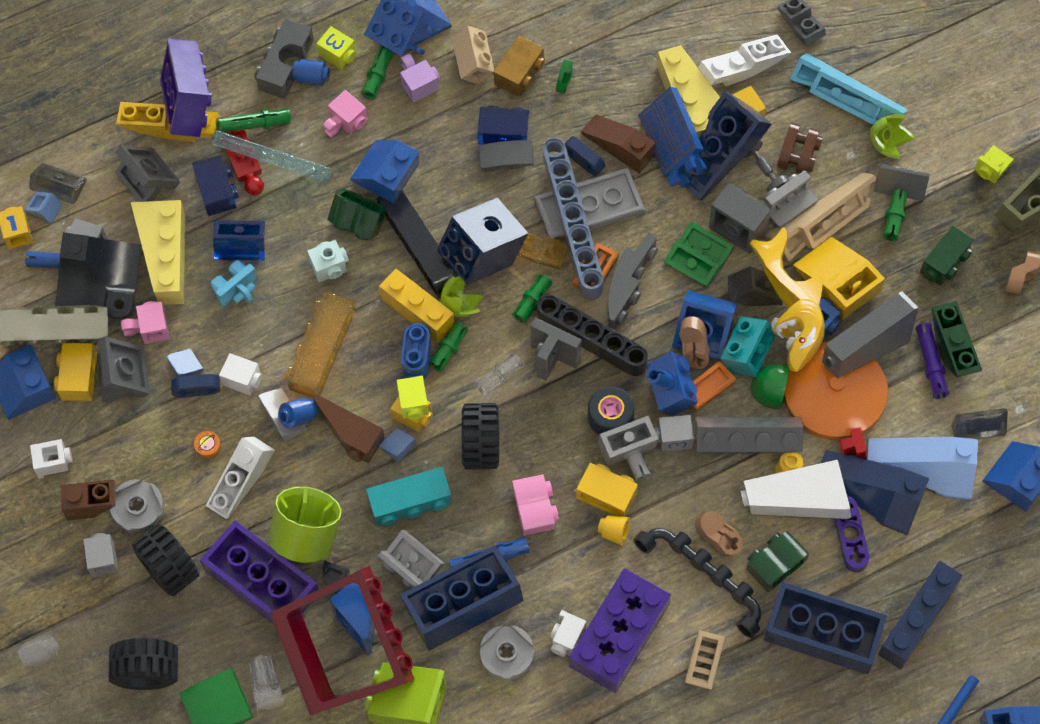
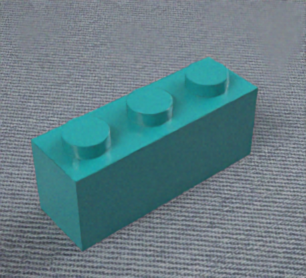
[366,467,452,526]

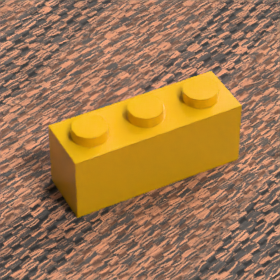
[379,269,455,343]

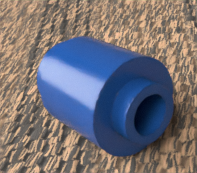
[293,59,330,86]
[278,397,318,429]

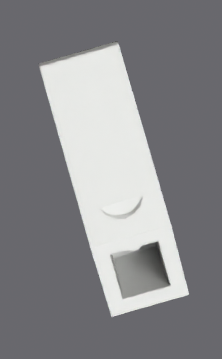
[206,437,275,519]

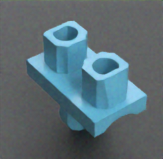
[211,260,258,308]

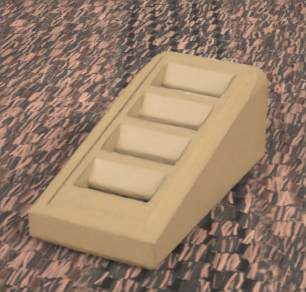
[685,630,725,690]

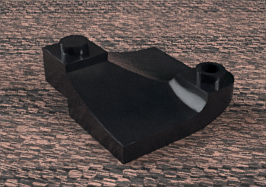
[55,232,142,318]

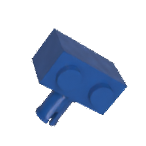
[646,352,698,415]

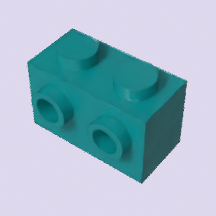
[720,316,776,377]

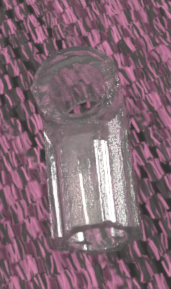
[248,655,285,713]

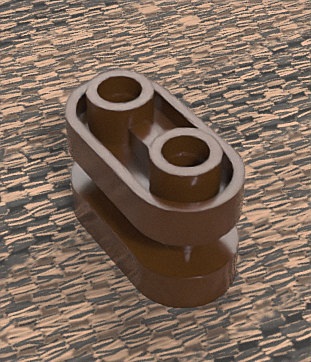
[777,123,823,174]

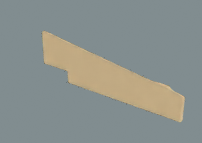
[764,173,876,262]

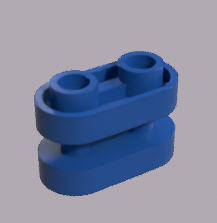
[401,323,431,380]

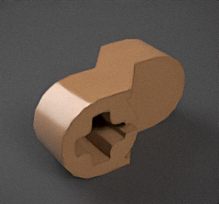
[1005,251,1040,295]
[679,317,710,369]
[695,511,743,556]

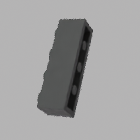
[695,417,804,452]

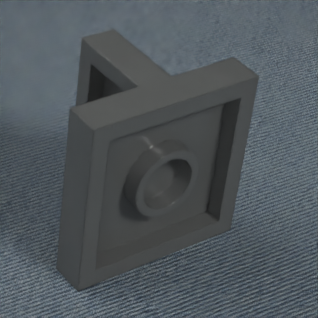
[115,145,180,202]
[530,317,582,381]
[97,336,150,403]

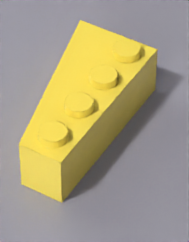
[657,45,720,142]
[131,200,185,305]

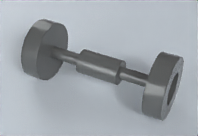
[744,139,788,192]

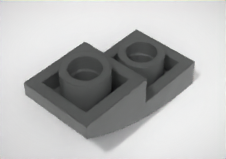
[777,0,826,46]
[479,140,534,171]

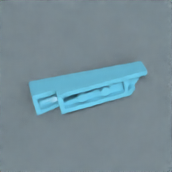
[790,53,907,125]

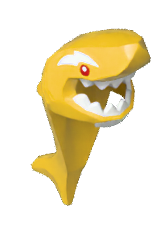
[750,228,825,372]

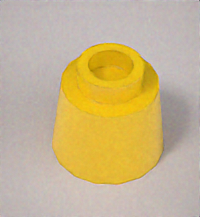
[775,452,804,474]
[598,515,630,546]

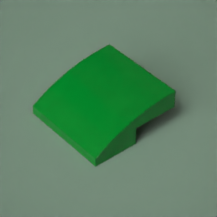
[664,221,735,287]
[179,669,254,724]

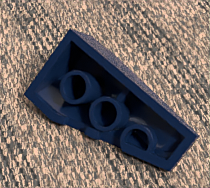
[685,91,772,201]
[821,450,929,535]

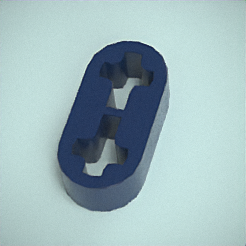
[564,136,606,176]
[171,374,220,398]

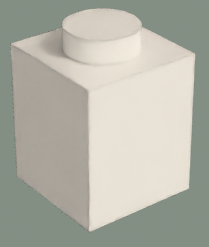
[219,353,262,395]

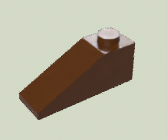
[581,115,656,174]
[313,394,385,464]

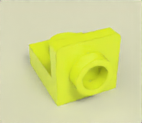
[974,145,1014,184]

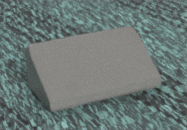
[258,388,307,442]

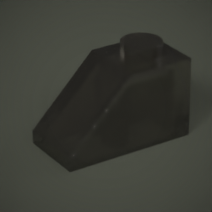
[728,266,784,306]

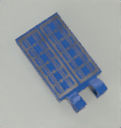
[638,87,707,188]

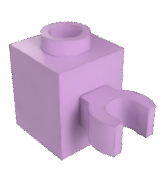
[400,54,440,103]

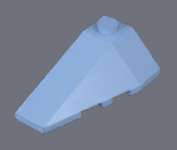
[867,437,978,500]

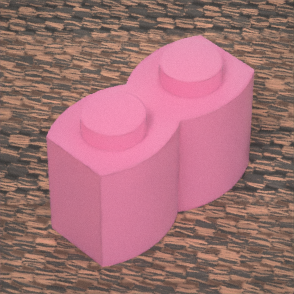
[512,474,559,536]

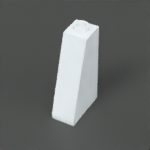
[741,460,851,519]

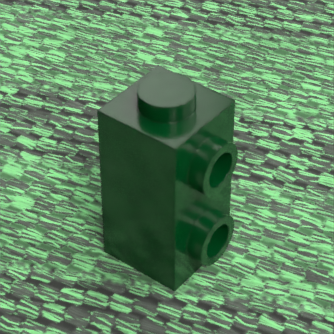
[920,225,974,286]

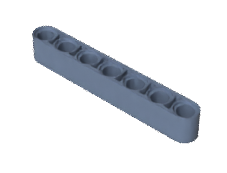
[543,137,603,300]

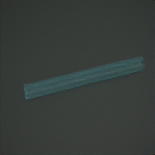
[212,131,332,182]

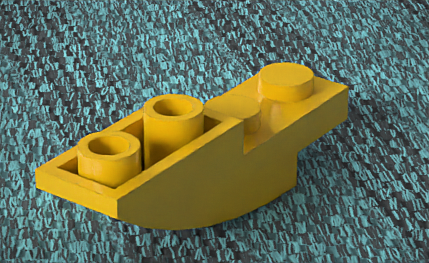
[116,102,220,142]

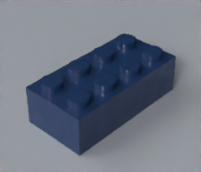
[764,582,887,674]

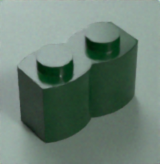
[327,189,387,240]
[746,531,809,592]

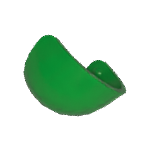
[750,363,789,409]

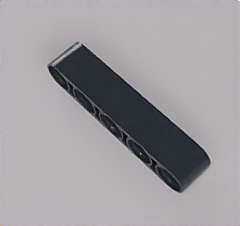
[376,190,458,295]
[537,295,648,376]

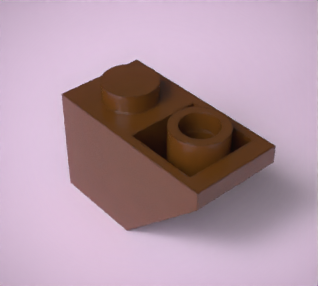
[61,479,116,521]

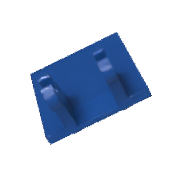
[364,0,436,56]

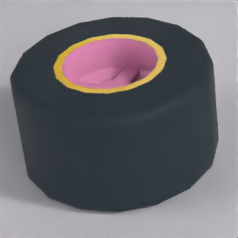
[588,387,634,435]

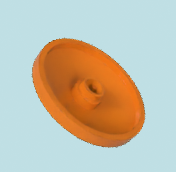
[784,341,888,441]

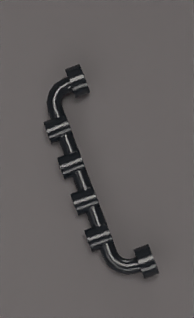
[633,528,761,638]

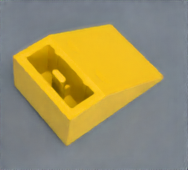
[793,237,885,320]

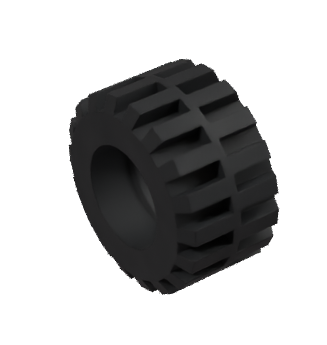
[461,403,500,469]
[132,524,199,597]
[108,638,178,690]

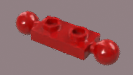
[221,116,264,196]

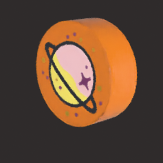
[194,431,221,459]

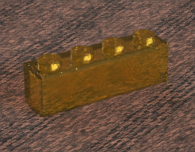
[285,292,355,398]

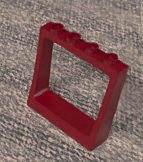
[270,566,415,715]

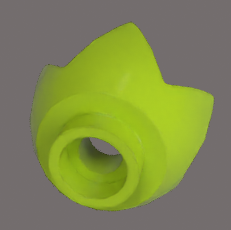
[870,114,914,159]
[440,276,483,317]

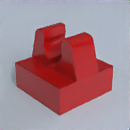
[839,427,867,460]

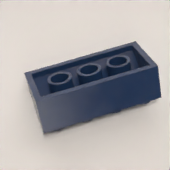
[400,546,524,651]

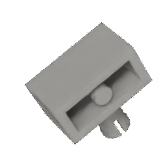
[597,416,659,481]

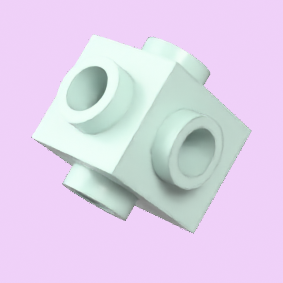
[307,240,349,282]

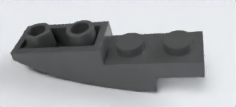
[608,233,658,330]

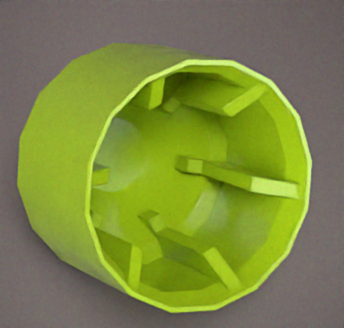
[267,487,342,563]

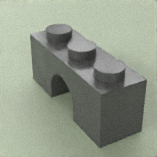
[255,19,314,99]

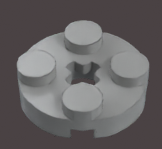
[110,479,164,533]
[480,625,534,681]

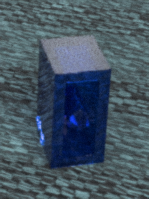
[477,106,530,145]
[192,155,239,216]
[213,220,266,261]

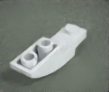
[698,35,791,87]

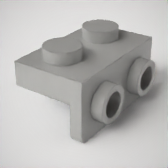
[765,170,818,228]
[378,530,445,589]

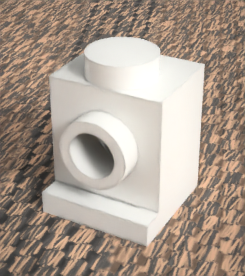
[30,439,73,479]
[550,610,586,657]

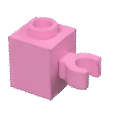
[323,90,368,138]
[121,301,170,344]

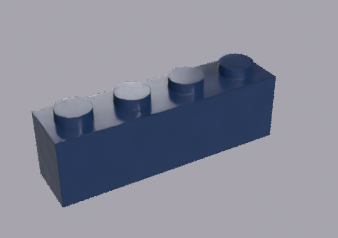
[878,561,963,669]

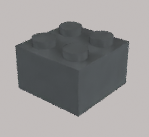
[709,183,771,254]

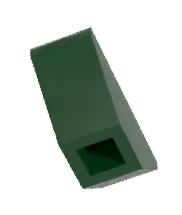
[931,301,982,378]

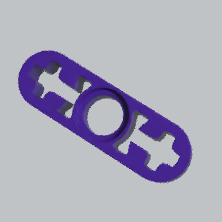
[834,496,869,572]

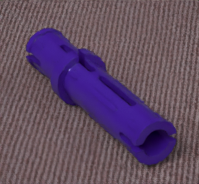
[915,323,950,399]

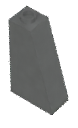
[822,291,919,378]

